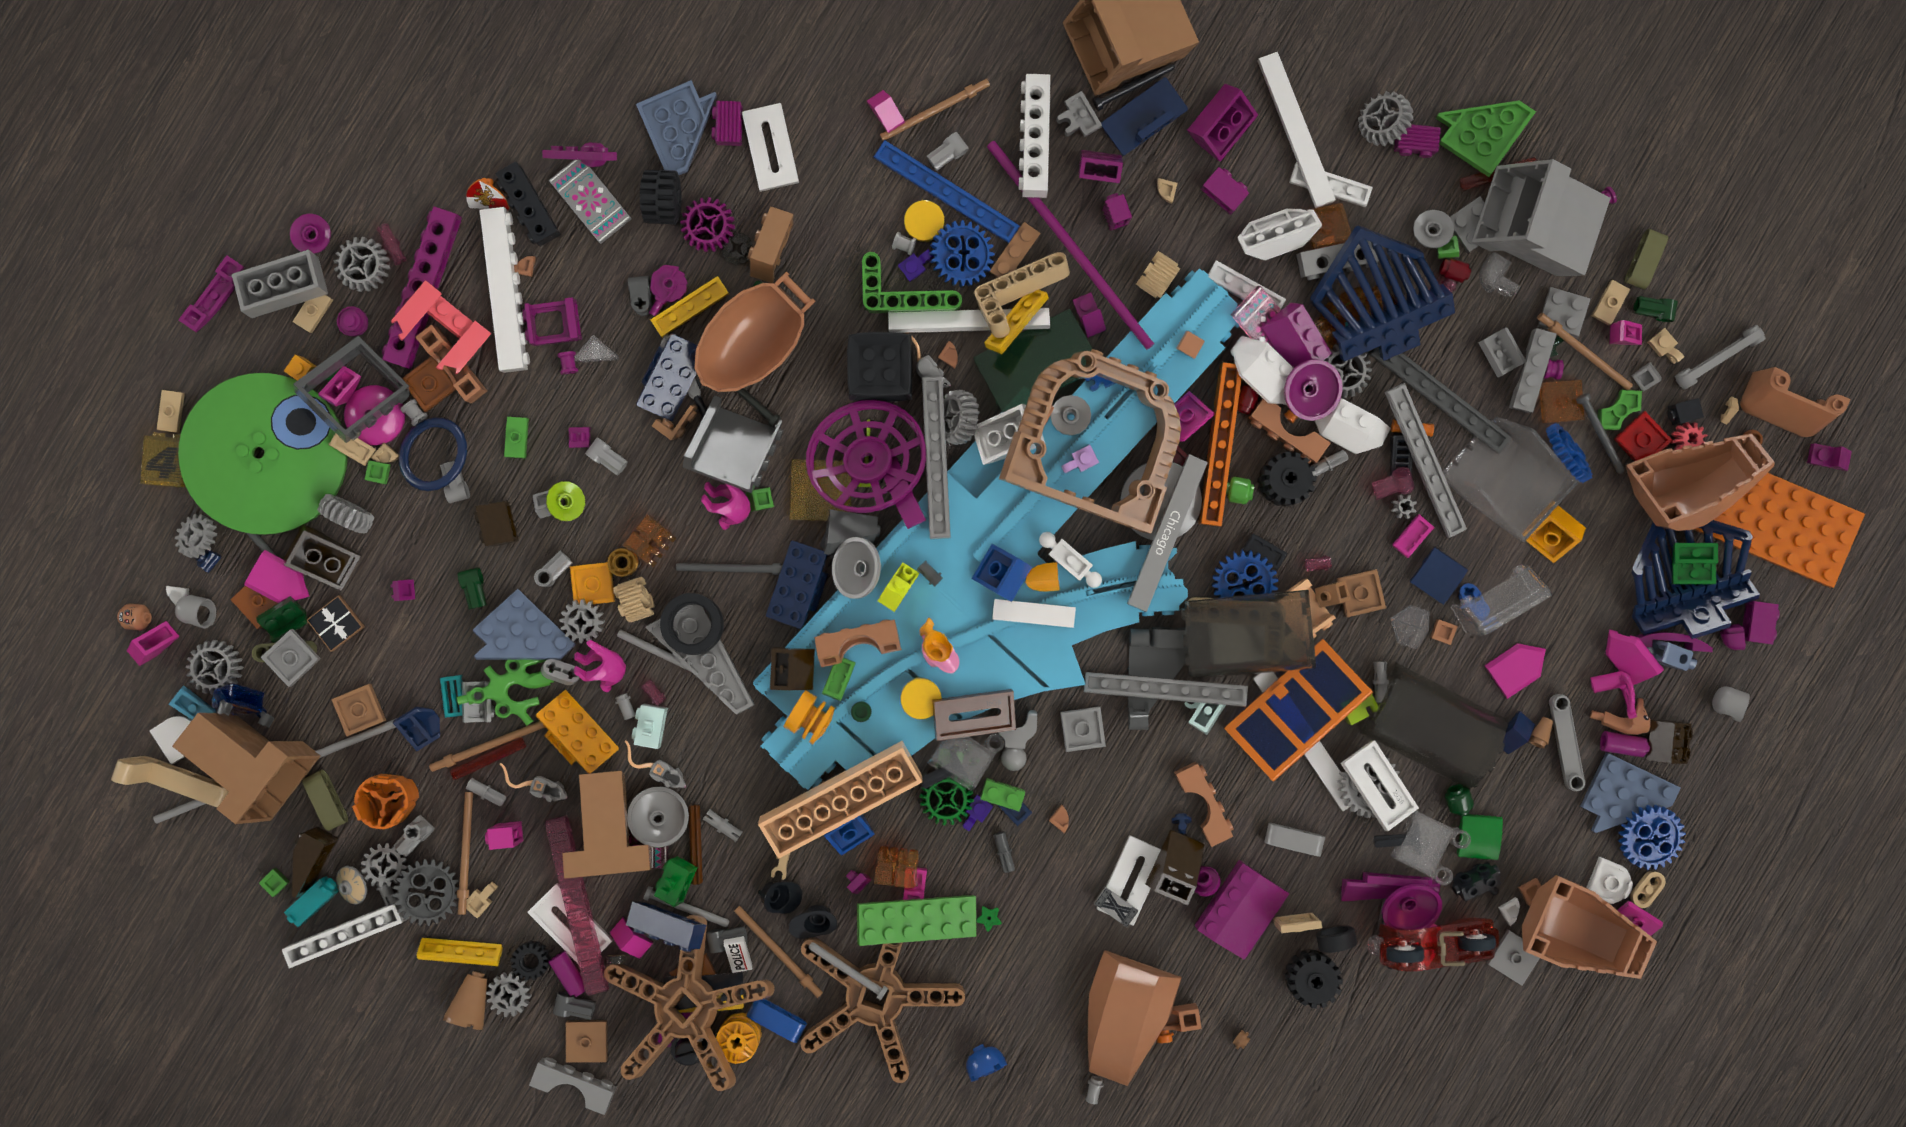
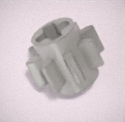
[1391,495,1417,519]

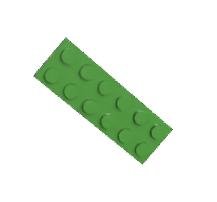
[857,895,976,946]

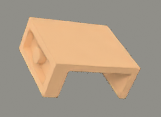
[1272,579,1336,642]

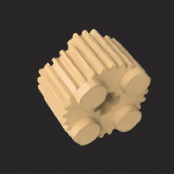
[1136,251,1180,298]
[613,577,655,622]

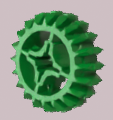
[919,774,974,825]

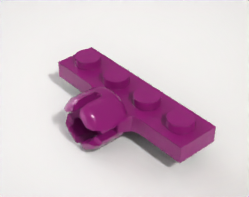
[542,142,617,167]

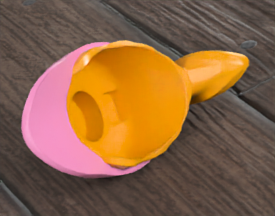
[919,618,959,674]

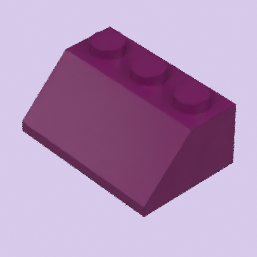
[1187,84,1258,162]
[1261,303,1332,368]

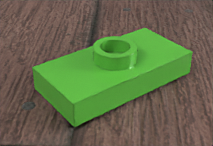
[504,417,529,459]
[822,658,856,701]

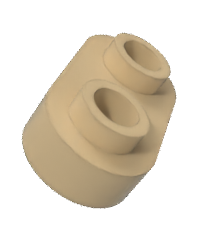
[1630,871,1666,908]

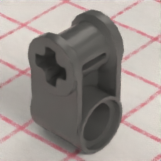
[628,276,652,316]

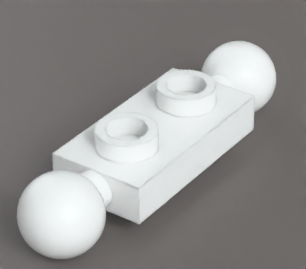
[1039,532,1102,588]

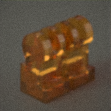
[623,514,677,567]
[874,846,919,888]

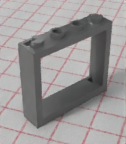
[293,336,410,443]

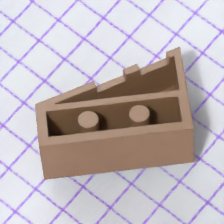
[748,206,793,283]

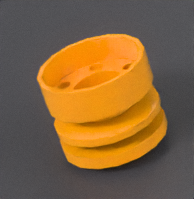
[783,690,835,745]
[716,1012,762,1064]

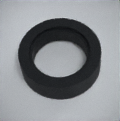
[660,593,724,655]

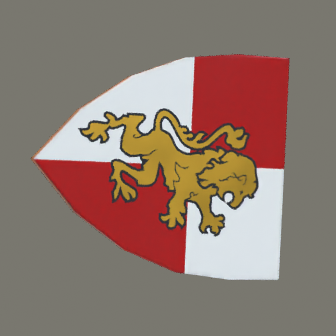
[466,178,510,210]

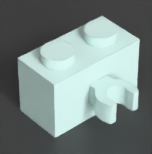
[1184,702,1226,735]
[632,703,668,749]

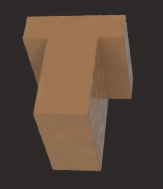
[1063,0,1199,96]
[172,713,321,824]
[563,771,652,879]

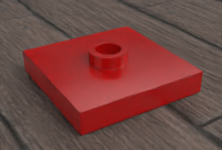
[1614,411,1673,461]

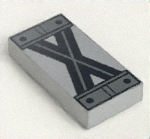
[1094,887,1138,927]

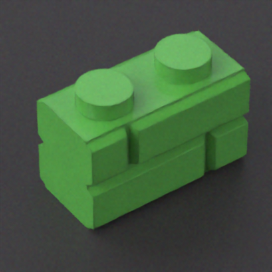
[980,778,1025,811]

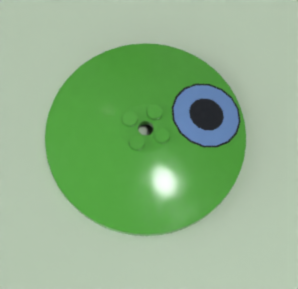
[178,373,348,535]

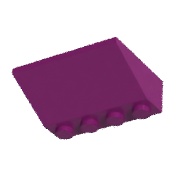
[1194,859,1289,960]

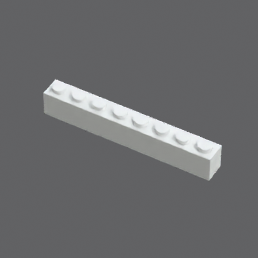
[480,207,530,373]

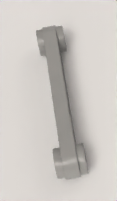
[1675,325,1766,390]
[1549,694,1585,791]

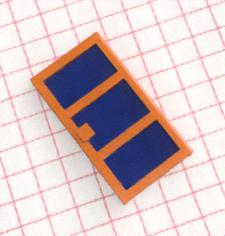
[1224,639,1373,782]

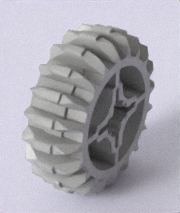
[1358,91,1414,146]
[333,237,390,292]
[1323,345,1372,398]
[944,390,980,445]
[317,494,374,533]
[185,640,244,695]

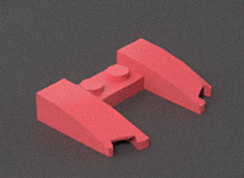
[391,280,491,374]

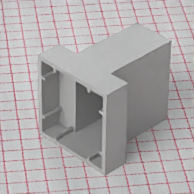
[1472,159,1610,276]

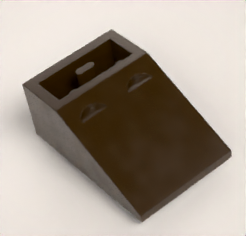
[1145,829,1205,905]

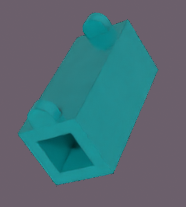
[284,876,339,927]

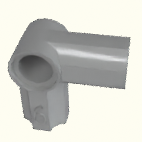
[394,815,435,857]

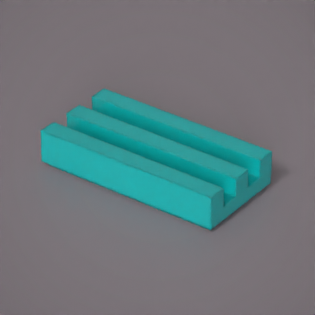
[440,675,463,718]

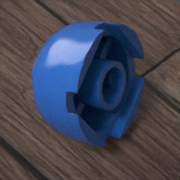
[966,1044,1008,1082]

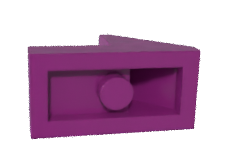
[1072,293,1106,338]
[1807,443,1852,471]

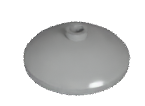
[832,537,881,599]
[627,787,689,848]

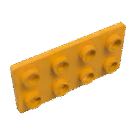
[536,690,619,774]

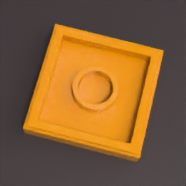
[570,562,615,604]

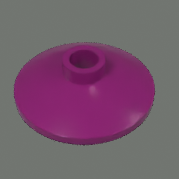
[290,214,331,254]

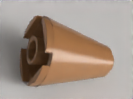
[443,971,487,1030]

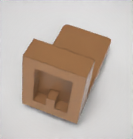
[652,404,698,440]

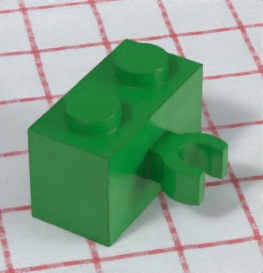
[654,856,698,907]

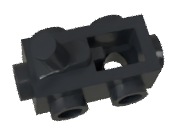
[1451,862,1501,901]

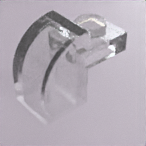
[1479,252,1520,297]

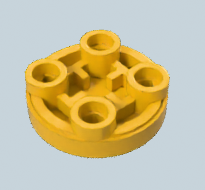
[904,200,944,242]
[900,677,942,719]

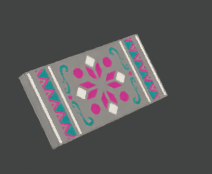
[549,160,632,244]

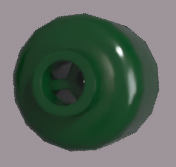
[1444,784,1474,816]

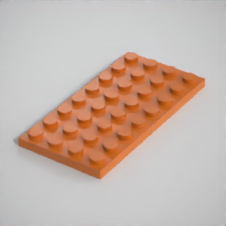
[1693,473,1865,588]

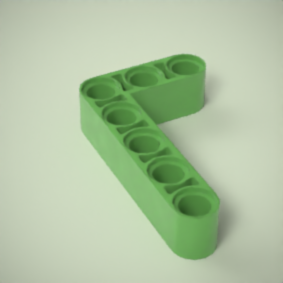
[862,252,962,313]

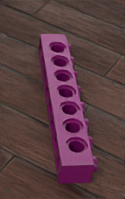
[382,207,462,369]

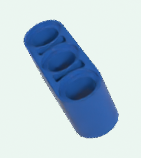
[746,999,807,1043]

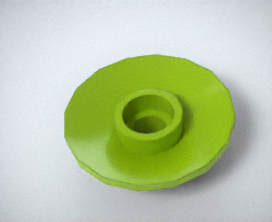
[546,482,585,521]

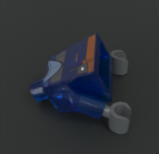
[212,683,274,728]

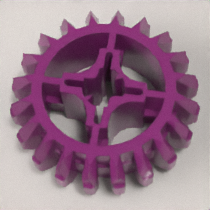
[680,197,735,252]

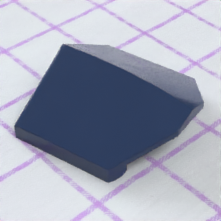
[393,707,440,751]

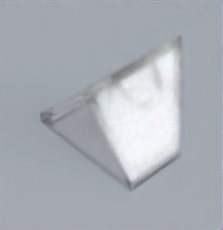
[1390,605,1430,649]

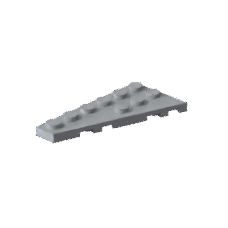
[645,604,755,715]

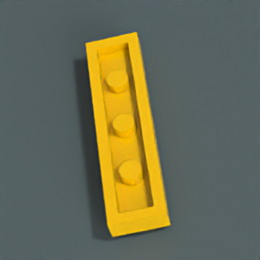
[650,276,729,338]
[984,289,1049,354]
[417,938,503,966]

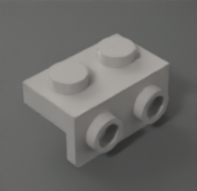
[1478,327,1525,377]
[462,681,494,723]

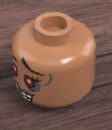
[117,604,152,631]

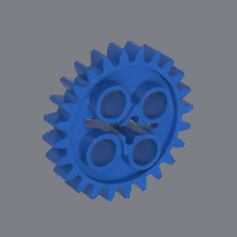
[929,220,995,287]
[1546,423,1593,483]
[1212,550,1278,614]
[1618,805,1686,870]

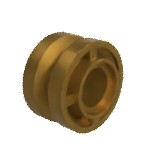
[607,548,639,577]

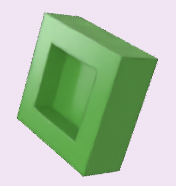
[1437,236,1459,259]
[365,460,391,484]
[259,868,290,897]

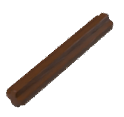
[689,805,703,885]

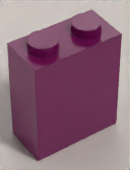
[1078,150,1123,183]

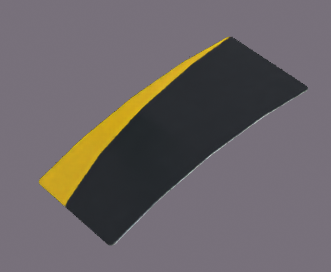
[663,972,744,1013]

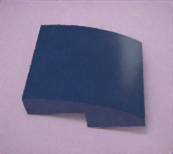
[1410,547,1468,605]

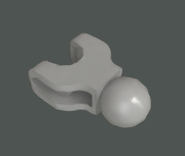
[997,709,1037,771]

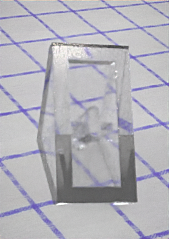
[574,335,619,363]

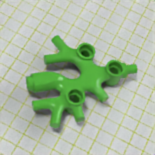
[456,660,554,726]

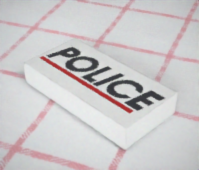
[724,936,752,973]

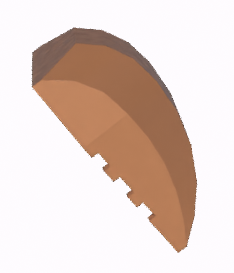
[1626,434,1775,531]
[1522,875,1657,979]
[1088,950,1182,1086]

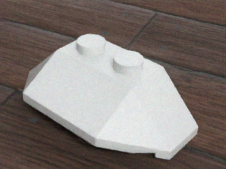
[1238,209,1322,260]
[1231,336,1294,405]
[1315,398,1391,454]

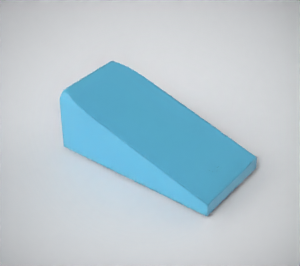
[169,685,216,720]

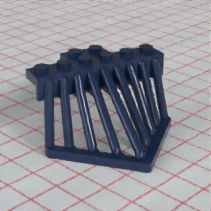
[1310,226,1455,362]
[1631,520,1760,639]

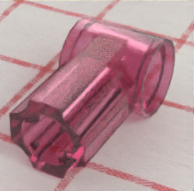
[1371,467,1415,500]

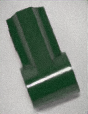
[1633,296,1678,322]
[458,567,487,610]

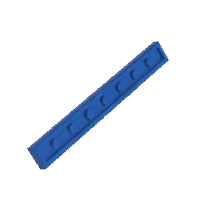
[874,140,1020,244]

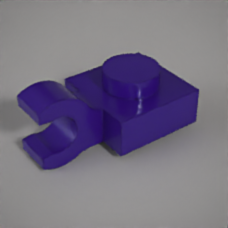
[898,249,934,282]
[962,794,993,831]

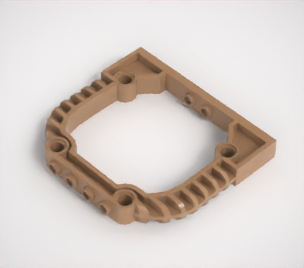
[999,349,1181,534]

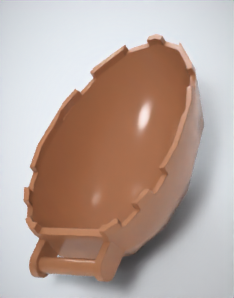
[695,271,815,392]

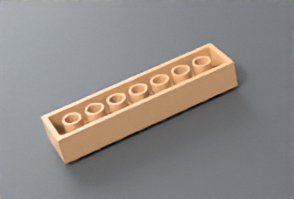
[758,741,922,859]

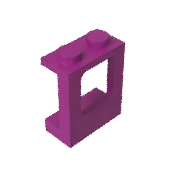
[522,297,582,346]

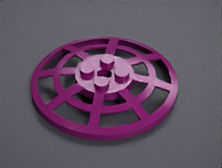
[806,400,926,513]

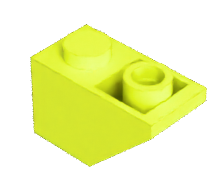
[878,562,920,612]

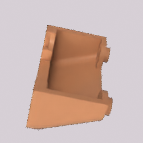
[1740,367,1850,437]

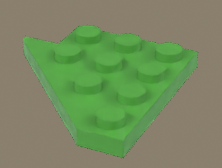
[1436,101,1536,177]

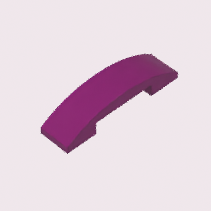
[178,255,245,332]
[883,456,926,529]
[1635,632,1713,652]

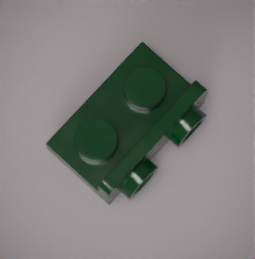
[256,596,307,643]

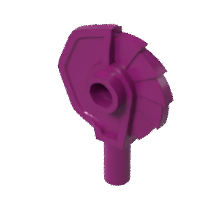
[649,265,688,316]

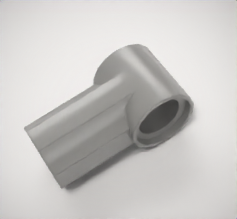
[927,132,969,171]
[585,437,628,476]
[440,461,470,504]
[534,550,573,587]

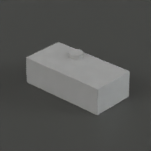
[232,250,328,318]

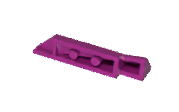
[1341,872,1441,901]

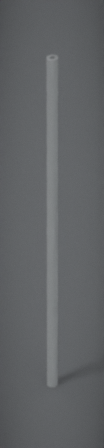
[153,718,397,824]

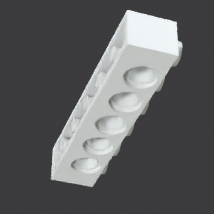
[1019,74,1050,198]
[282,902,410,968]

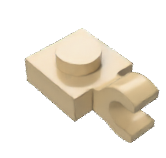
[1647,328,1684,364]
[771,853,790,880]
[466,881,498,918]

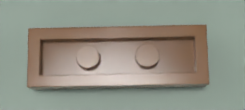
[990,222,1041,278]

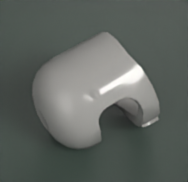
[175,595,216,629]
[1712,686,1750,722]

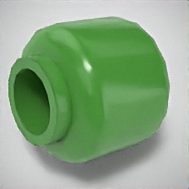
[1226,477,1254,504]

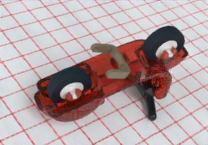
[1367,918,1499,971]

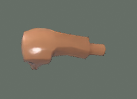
[1590,698,1650,735]

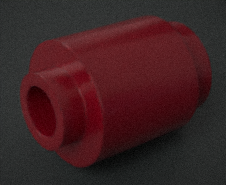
[1439,258,1471,283]
[1237,384,1260,415]

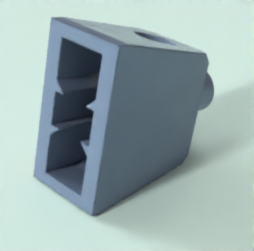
[1647,640,1697,671]

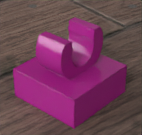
[569,427,591,448]
[390,579,415,601]
[846,870,872,894]

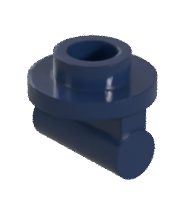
[196,549,222,573]
[1171,813,1192,835]

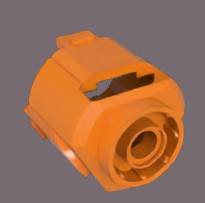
[352,773,419,829]

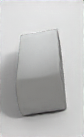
[1264,823,1325,857]

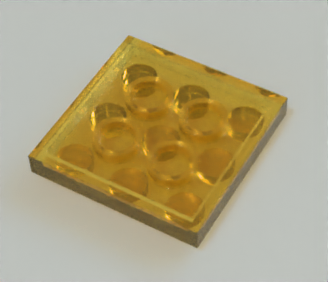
[790,459,852,521]

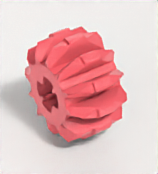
[1671,422,1708,450]

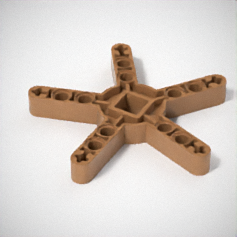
[604,915,774,1091]
[801,937,965,1083]

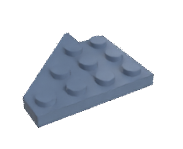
[636,80,717,175]
[473,589,575,660]
[1580,752,1681,833]

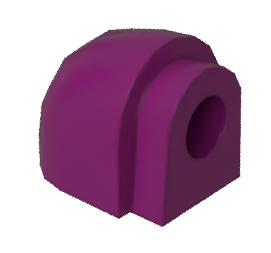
[1720,624,1746,650]

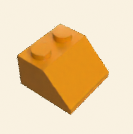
[1523,503,1586,563]

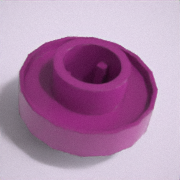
[337,307,368,337]
[1195,866,1221,897]

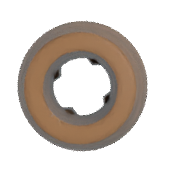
[1529,717,1554,748]

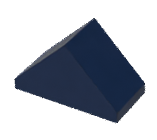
[1492,711,1535,754]

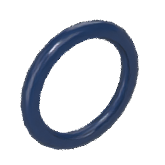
[399,417,467,491]

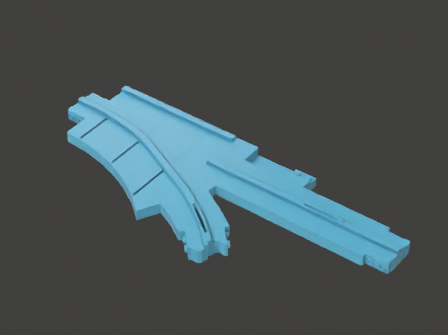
[753,269,1246,790]

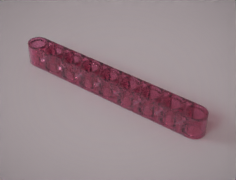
[545,815,609,996]

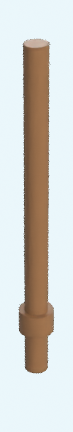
[880,78,990,141]
[1537,312,1633,390]
[429,721,545,772]
[456,792,473,915]
[734,906,823,998]

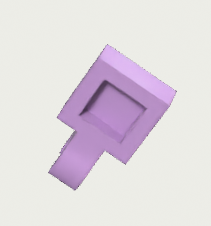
[1061,445,1099,473]

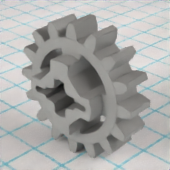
[175,514,217,558]
[559,599,605,643]
[361,843,407,888]
[486,972,532,1017]

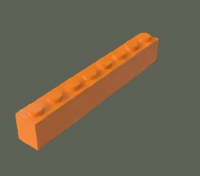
[1198,362,1241,527]

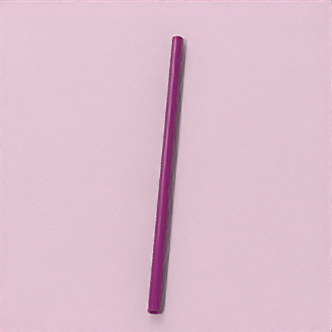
[987,141,1154,350]

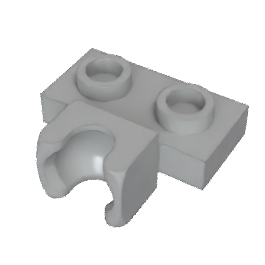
[1056,91,1102,138]

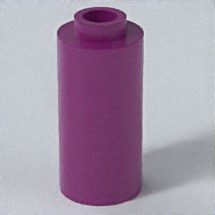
[1600,731,1650,757]
[548,951,587,997]

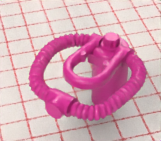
[1590,671,1637,719]

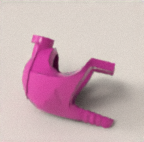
[701,482,751,530]
[574,640,626,692]

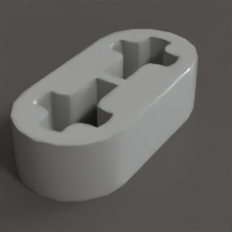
[541,659,580,685]

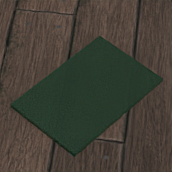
[973,309,1092,413]

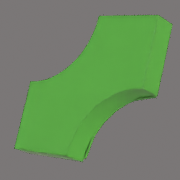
[1598,390,1642,430]

